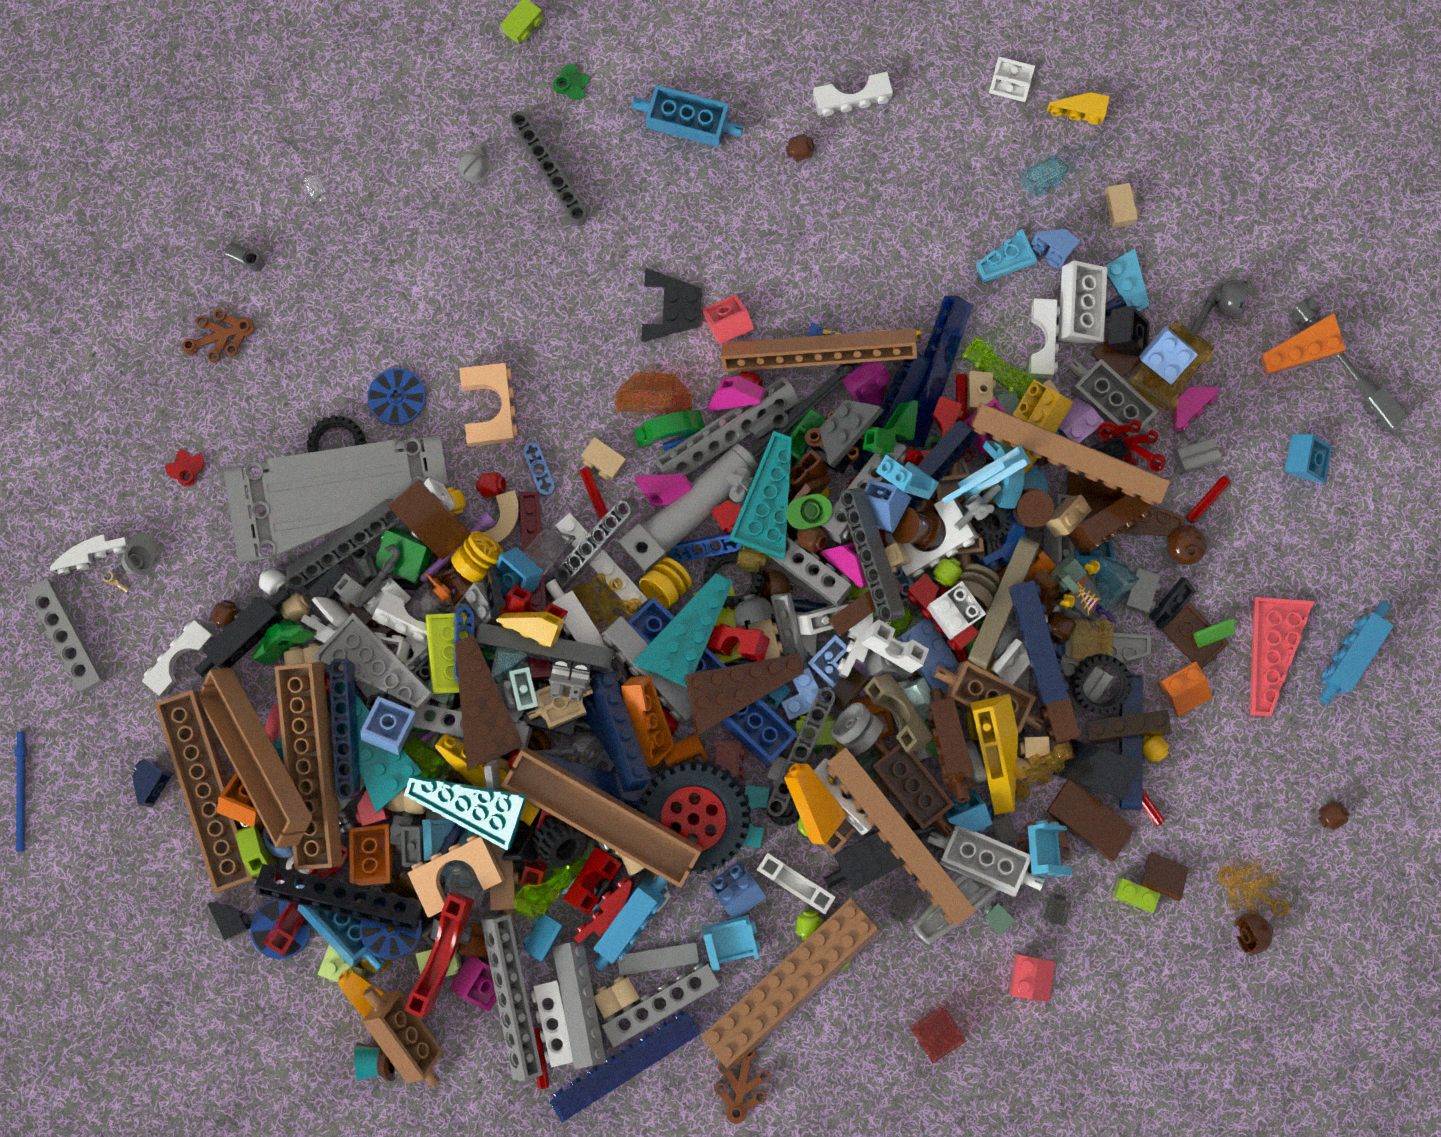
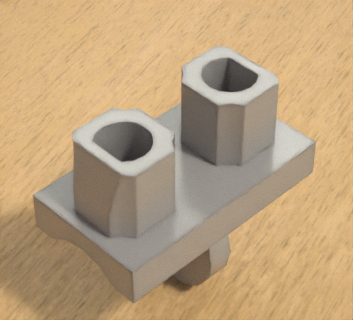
[726,467,754,502]

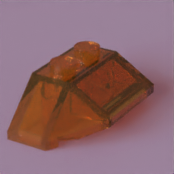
[615,372,693,414]

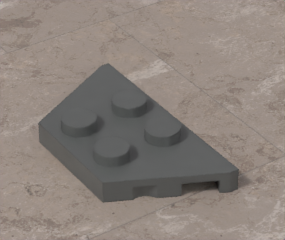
[819,400,884,468]

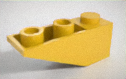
[1047,92,1110,125]
[497,612,565,647]

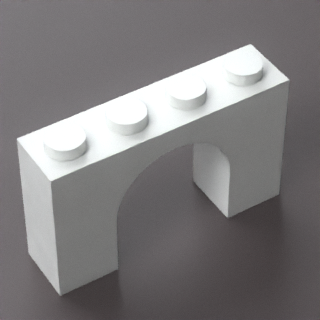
[884,498,979,578]

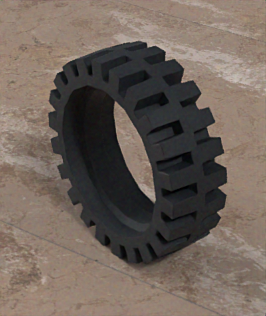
[307,415,366,453]
[704,550,762,609]
[1070,654,1132,714]

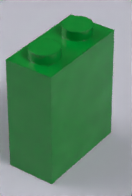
[375,527,433,583]

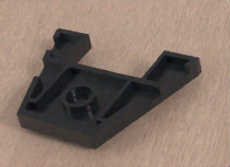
[641,268,702,342]

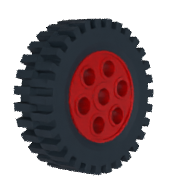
[639,759,751,874]

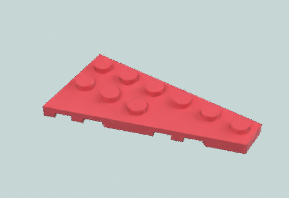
[1250,597,1315,717]

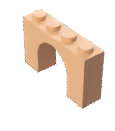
[459,363,518,447]
[408,835,505,918]

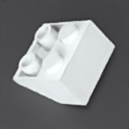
[927,582,986,640]

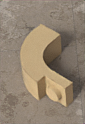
[483,490,520,546]

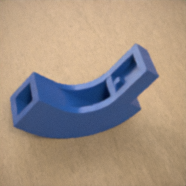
[977,508,1025,569]

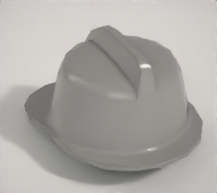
[456,146,494,184]
[121,533,157,575]

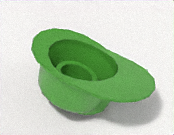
[786,494,832,529]

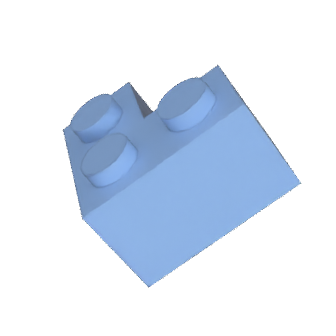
[807,635,847,689]
[781,668,824,722]

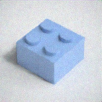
[1139,326,1198,384]
[360,696,416,755]

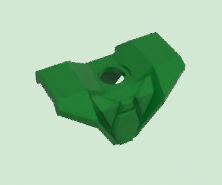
[252,620,316,666]

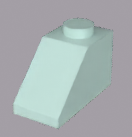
[508,667,538,711]
[902,677,932,720]

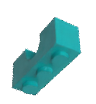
[742,784,770,848]

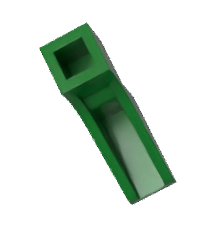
[863,400,918,455]

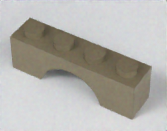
[864,674,933,753]

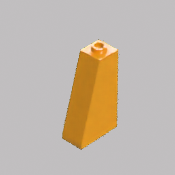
[784,763,847,845]
[337,967,388,1019]

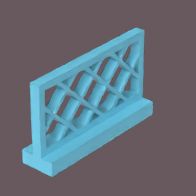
[942,445,1031,504]

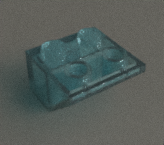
[1019,155,1069,198]

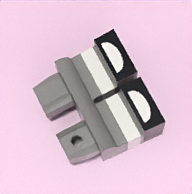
[549,658,593,702]

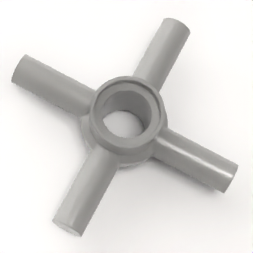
[954,483,1002,531]

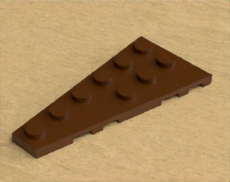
[455,634,523,771]

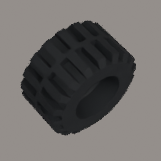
[533,816,589,869]

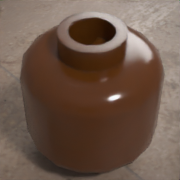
[786,134,815,162]
[797,526,827,553]
[211,600,240,629]
[1049,613,1076,643]
[1318,800,1350,830]

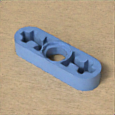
[523,442,555,496]

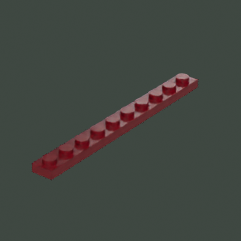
[519,491,551,680]

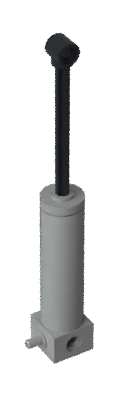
[618,363,859,575]

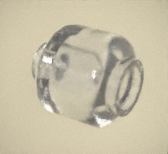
[302,174,330,204]

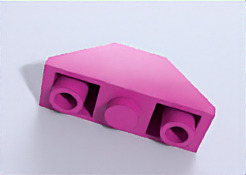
[707,376,765,411]
[1173,387,1220,433]
[635,474,693,506]
[820,542,868,588]

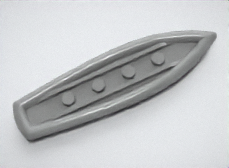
[912,874,999,945]

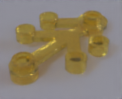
[574,573,642,626]
[1015,743,1072,801]
[1217,863,1290,916]

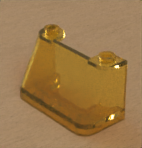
[1128,320,1214,411]

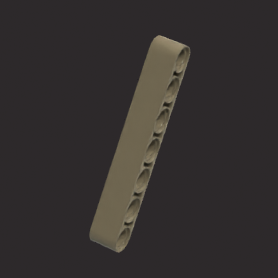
[968,536,1040,670]

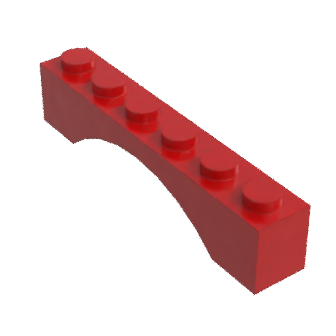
[263,845,349,956]
[404,892,475,1018]

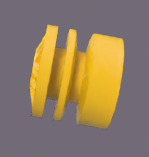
[451,531,504,583]
[639,557,692,610]

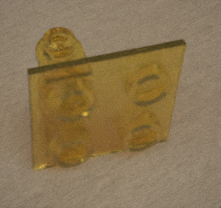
[1072,619,1114,659]

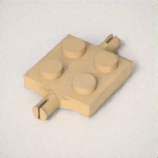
[527,685,593,730]

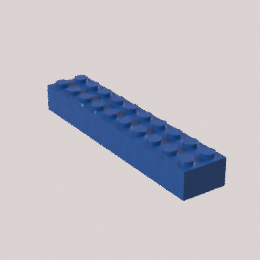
[627,597,798,767]

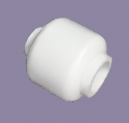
[259,568,289,597]

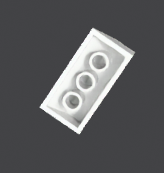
[1058,261,1107,344]

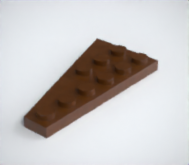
[1067,471,1185,537]
[684,653,804,735]

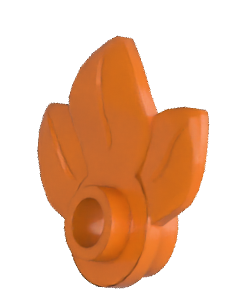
[424,573,453,603]

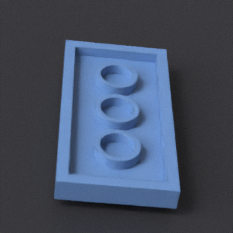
[897,617,959,697]

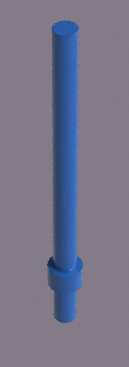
[14,732,27,852]

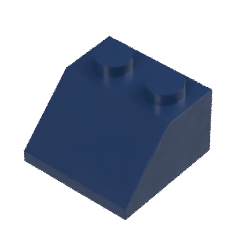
[132,759,174,807]

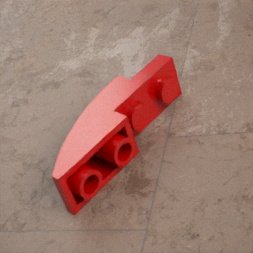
[574,876,635,943]

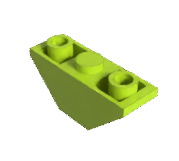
[235,826,278,878]

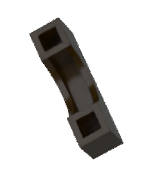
[1087,710,1172,745]

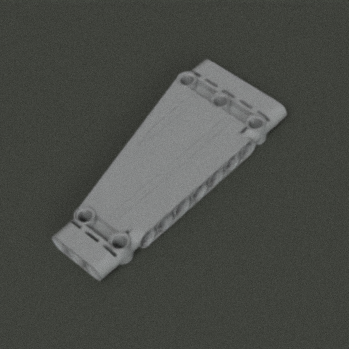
[223,435,449,563]

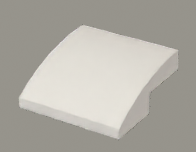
[989,57,1035,102]
[312,597,351,628]

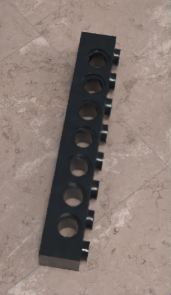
[255,864,423,933]

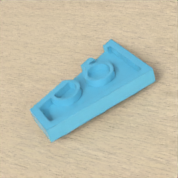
[976,229,1037,283]
[1104,248,1150,312]

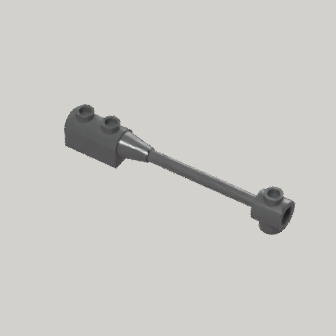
[1290,297,1409,431]

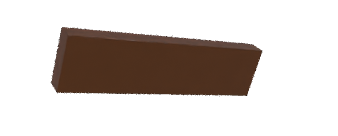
[828,575,904,636]

